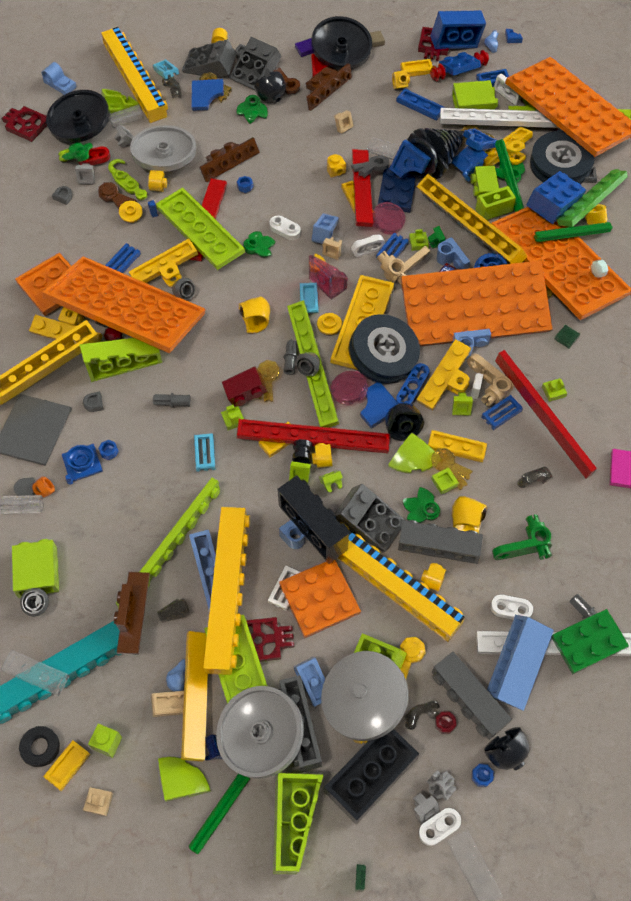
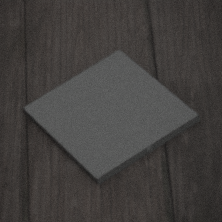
[0,394,72,466]

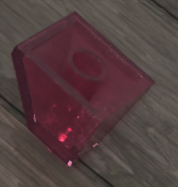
[309,255,348,300]

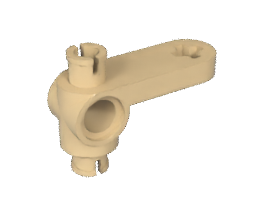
[376,246,431,286]
[467,353,514,406]

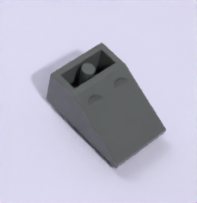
[229,37,282,90]
[182,39,237,78]
[334,484,406,552]

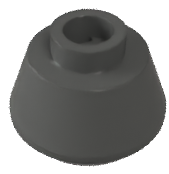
[172,278,195,301]
[296,352,320,376]
[20,588,49,617]

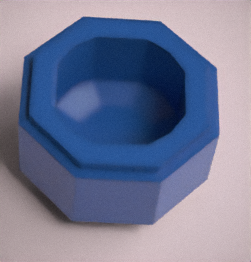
[237,176,253,193]
[98,440,119,460]
[472,764,494,787]

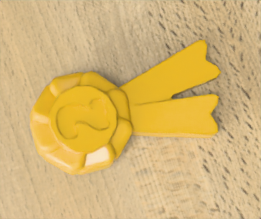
[400,637,426,679]

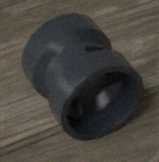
[292,439,313,464]

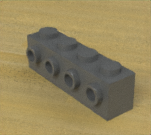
[398,520,483,564]
[432,652,512,740]
[278,675,322,773]

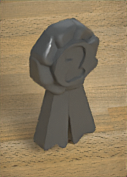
[351,156,389,178]

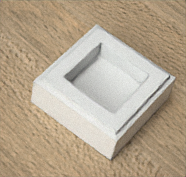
[471,373,483,399]

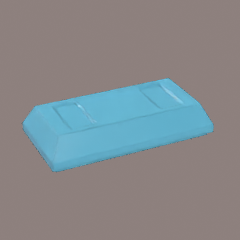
[300,283,319,313]

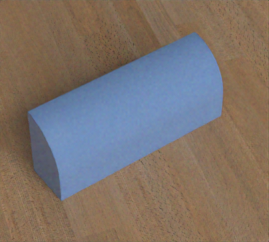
[487,614,554,711]

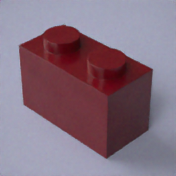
[222,366,268,407]

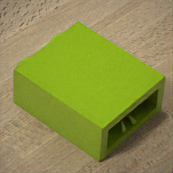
[452,80,498,110]
[12,539,59,598]

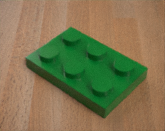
[551,609,629,675]

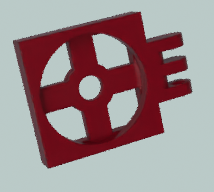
[418,27,449,61]
[1,106,47,142]
[246,617,295,662]

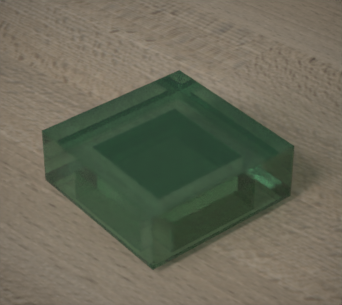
[554,325,580,349]
[355,864,366,892]

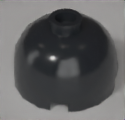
[254,71,286,103]
[385,403,424,441]
[484,727,530,770]

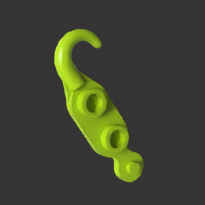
[108,159,147,200]

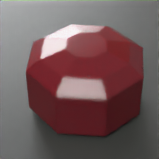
[104,327,122,341]
[435,712,456,734]

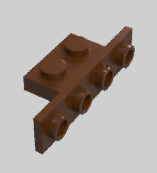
[305,64,352,111]
[199,137,260,182]
[114,572,150,655]

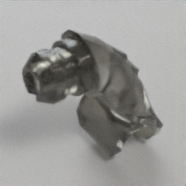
[162,77,182,98]
[517,466,553,488]
[404,701,440,730]

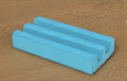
[153,59,179,79]
[194,433,216,472]

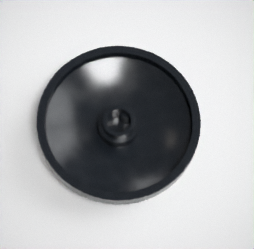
[311,16,372,70]
[46,90,110,143]

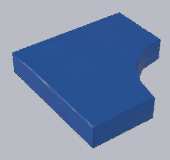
[192,79,224,111]
[463,128,497,151]
[389,140,431,178]
[360,382,398,429]

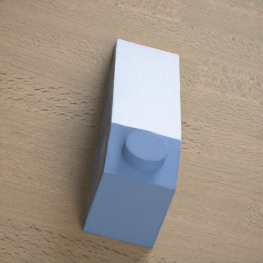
[189,529,216,612]

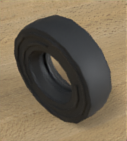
[19,726,60,767]

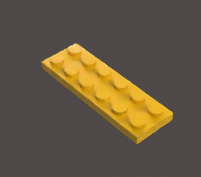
[330,275,394,370]

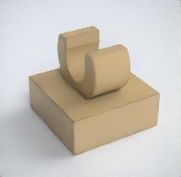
[334,110,354,134]
[322,237,342,260]
[83,787,113,816]

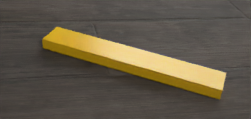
[181,631,208,762]

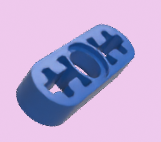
[396,363,429,405]

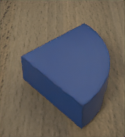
[505,29,523,43]
[148,200,158,218]

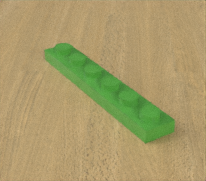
[557,169,628,227]

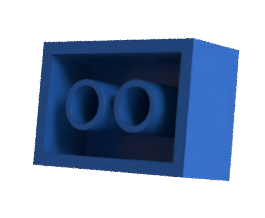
[430,10,486,49]
[526,171,586,224]

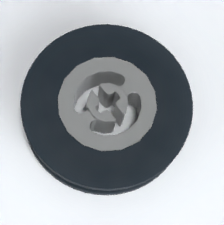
[530,131,595,184]
[349,314,420,384]

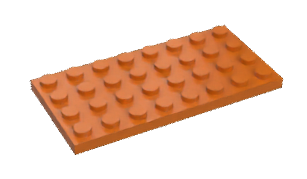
[505,57,631,157]
[491,207,631,320]
[42,256,205,353]
[401,260,553,346]

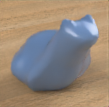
[485,30,499,53]
[166,659,186,692]

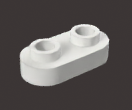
[270,216,301,240]
[351,235,385,257]
[490,595,533,620]
[419,808,461,846]

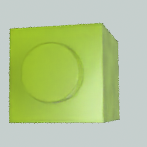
[88,724,122,758]

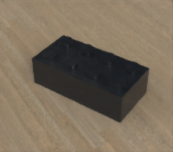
[277,475,349,564]
[324,729,419,825]

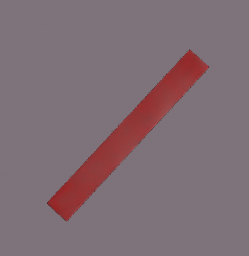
[495,350,597,479]
[237,419,390,453]

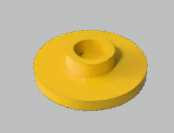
[119,201,143,223]
[317,313,342,335]

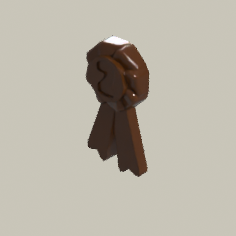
[273,68,300,94]
[98,182,137,209]

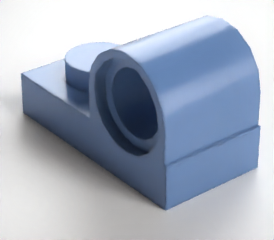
[41,62,77,95]
[312,213,339,244]
[436,237,470,270]
[452,329,491,359]
[279,520,305,549]
[293,657,325,707]

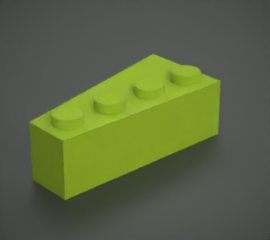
[79,338,162,382]
[273,773,323,875]

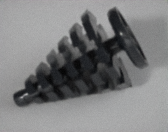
[407,128,466,180]

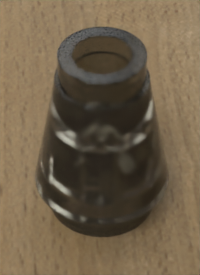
[157,598,190,623]

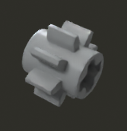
[427,770,457,800]

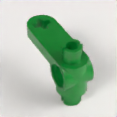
[492,514,552,560]

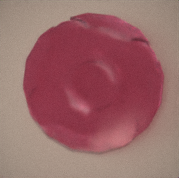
[373,202,405,234]
[331,371,368,405]

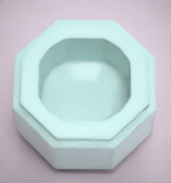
[591,260,608,278]

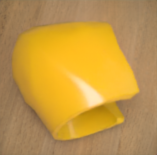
[239,296,270,333]
[451,496,487,534]

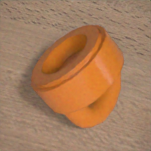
[32,476,55,498]

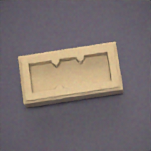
[151,691,184,717]

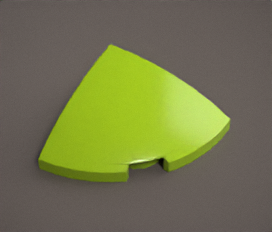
[101,89,140,115]
[388,433,442,473]
[158,757,211,802]

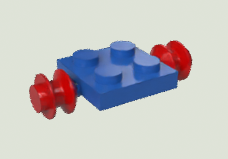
[430,50,489,81]

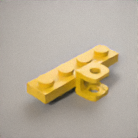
[483,127,533,166]
[129,238,198,288]
[29,307,103,342]
[417,339,471,411]

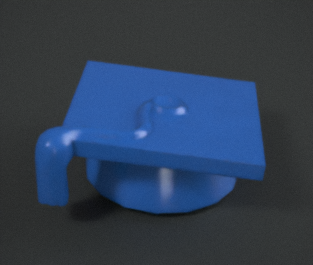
[451,146,488,182]
[62,443,103,485]

